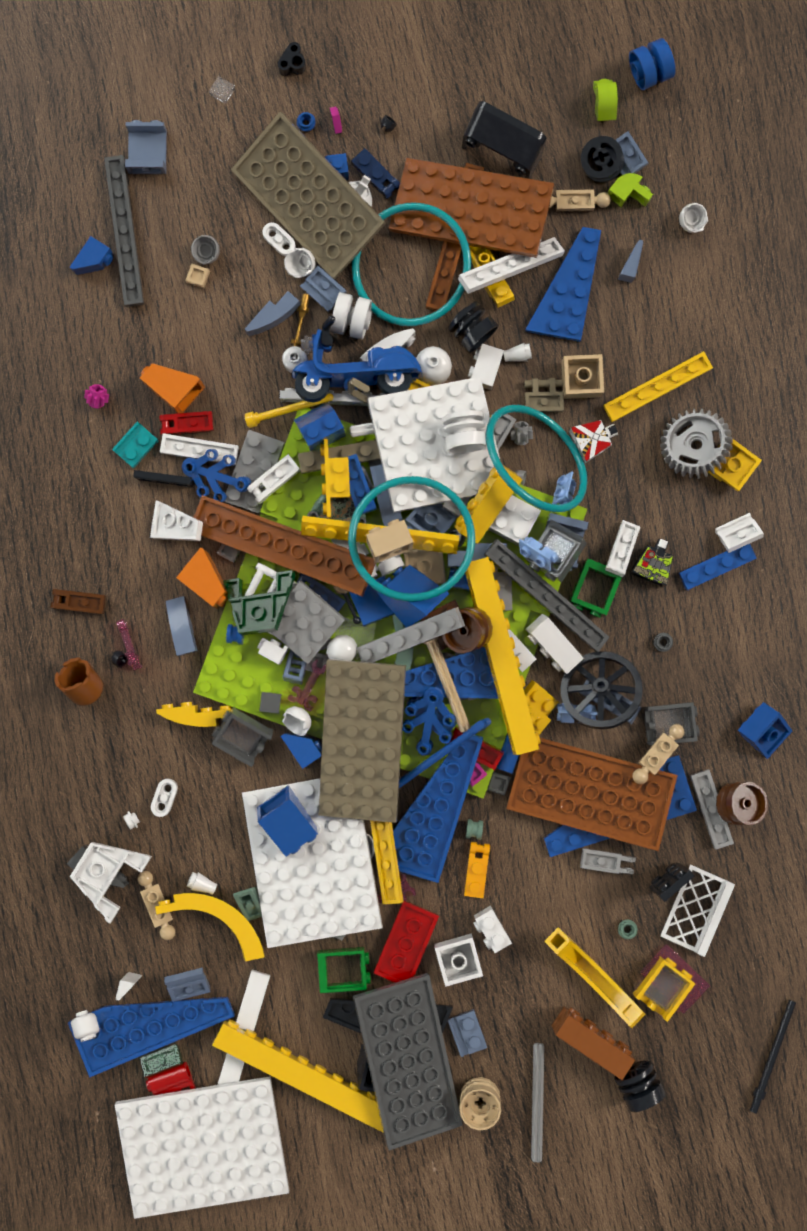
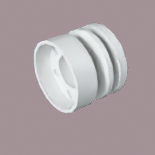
[442,410,487,454]

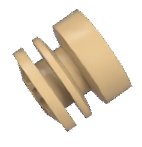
[460,1077,501,1130]

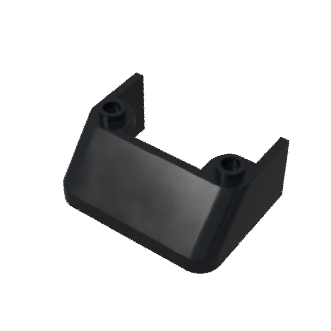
[462,101,547,179]

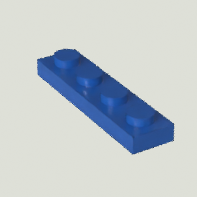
[678,544,757,590]

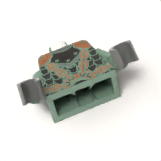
[307,494,367,524]

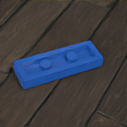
[348,454,377,515]

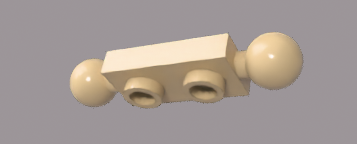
[549,190,611,211]
[632,724,684,784]
[137,871,175,940]

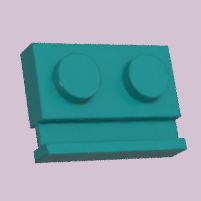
[112,421,159,469]

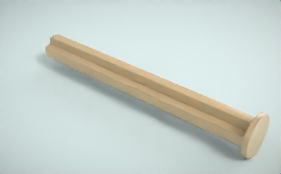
[424,637,471,733]

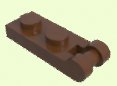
[50,589,106,614]

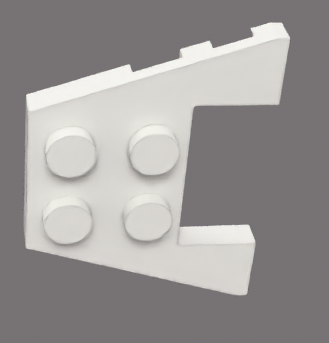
[70,842,152,923]

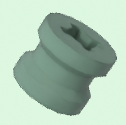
[466,819,483,840]

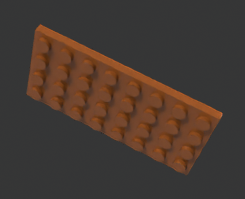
[389,158,554,258]
[506,738,678,851]

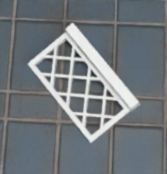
[660,864,735,957]

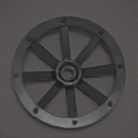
[561,651,643,730]

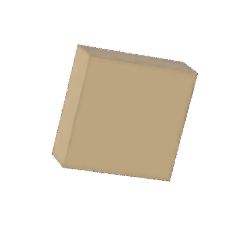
[185,263,210,289]

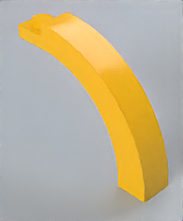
[155,893,265,961]
[545,927,646,1028]

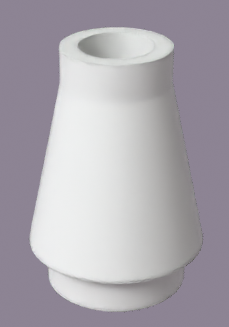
[503,343,532,362]
[187,872,217,895]

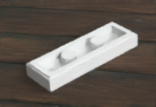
[605,520,640,577]

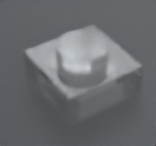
[209,76,235,104]

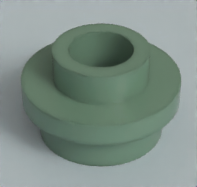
[618,919,638,939]

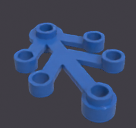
[182,449,252,502]
[402,687,456,755]

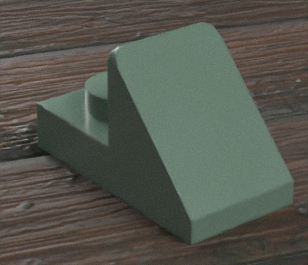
[233,886,262,921]

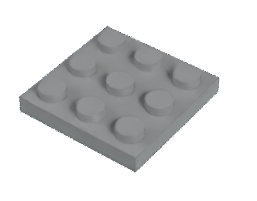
[271,581,346,664]

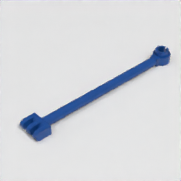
[399,718,491,788]

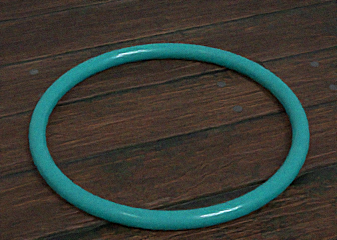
[352,203,471,326]
[486,405,587,512]
[348,476,475,601]

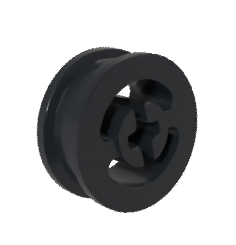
[581,136,624,183]

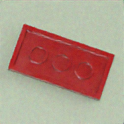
[373,900,439,983]

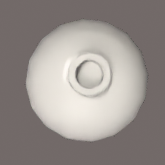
[416,346,452,385]

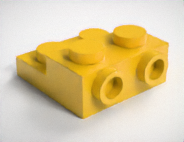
[708,439,762,492]
[524,680,559,735]

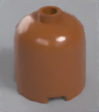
[54,657,103,706]

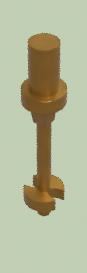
[290,294,310,346]

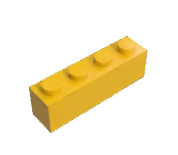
[454,464,523,544]

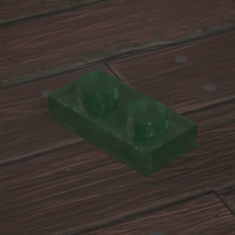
[140,1044,183,1078]

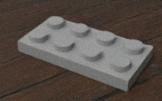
[225,430,285,514]

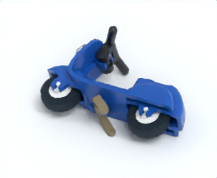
[292,315,422,403]

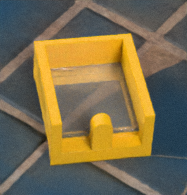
[633,956,695,1022]

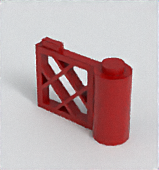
[146,1061,196,1095]

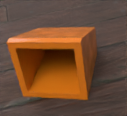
[140,363,205,413]
[176,547,228,609]

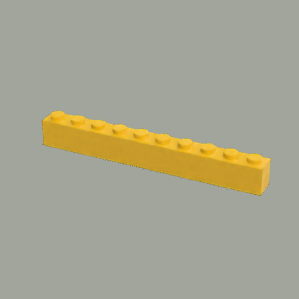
[465,557,541,755]
[212,1020,383,1132]

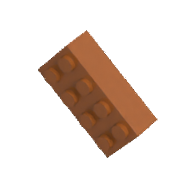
[551,1006,635,1080]

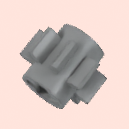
[510,421,533,445]

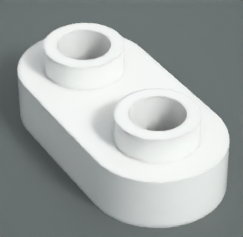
[263,223,296,256]
[151,779,178,817]

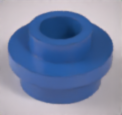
[297,112,316,132]

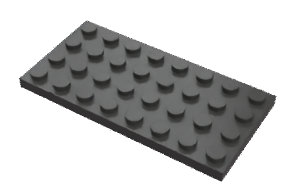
[353,973,463,1151]

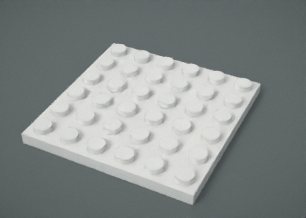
[367,377,500,513]

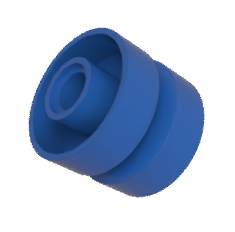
[629,38,676,90]

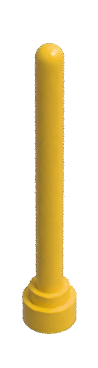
[245,393,334,428]

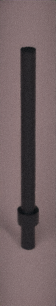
[750,999,796,1114]

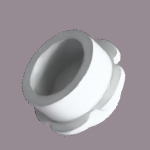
[123,811,139,830]

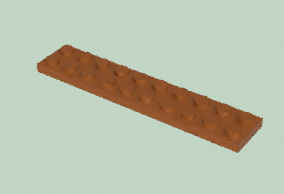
[193,495,375,597]

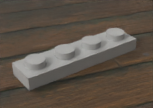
[690,769,734,850]

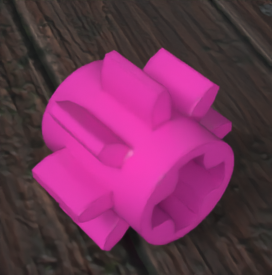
[84,384,109,408]

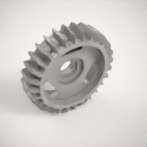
[660,408,733,479]

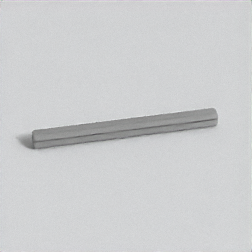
[531,1043,544,1162]

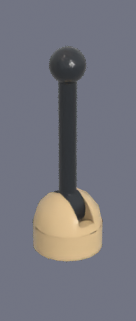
[333,586,361,624]

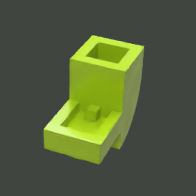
[593,79,618,121]
[608,173,653,207]

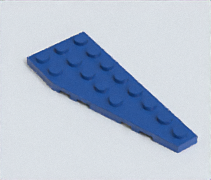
[393,735,483,883]
[544,755,697,857]
[68,997,235,1077]

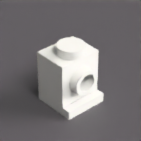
[257,638,289,665]

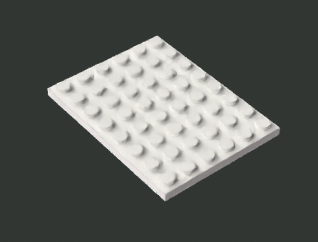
[242,778,383,948]
[115,1076,289,1219]

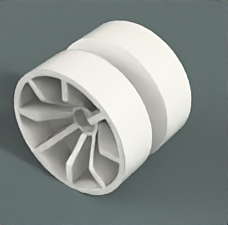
[331,292,372,340]

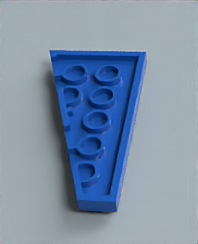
[525,227,601,342]
[405,647,498,699]

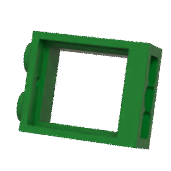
[569,558,622,618]
[317,947,371,993]

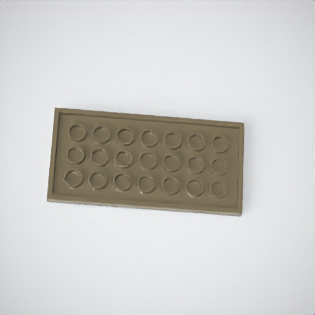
[231,112,386,279]
[318,659,406,823]

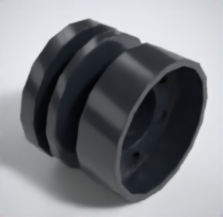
[448,301,499,353]
[614,1060,666,1112]

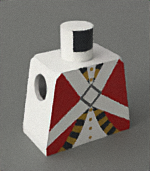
[569,420,618,464]

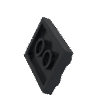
[649,862,695,902]

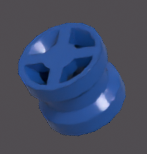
[226,624,244,645]

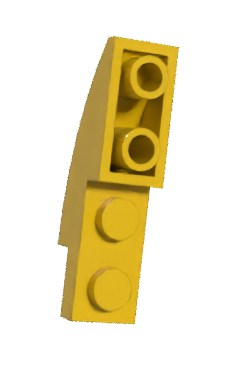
[469,246,515,308]
[156,702,231,727]

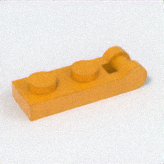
[464,842,490,898]

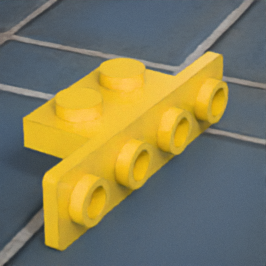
[320,439,350,519]

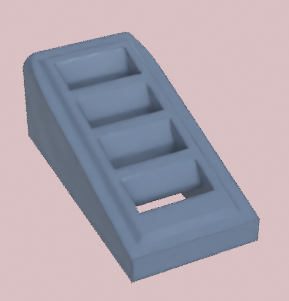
[618,240,643,283]
[283,649,307,685]

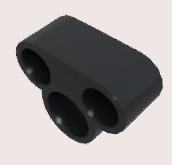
[278,42,306,76]

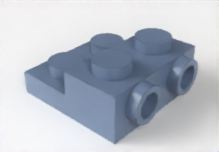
[405,503,457,533]

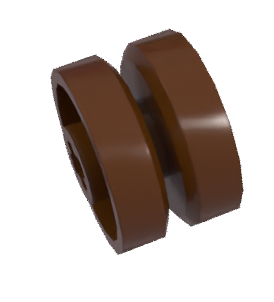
[442,607,493,653]
[716,782,768,825]

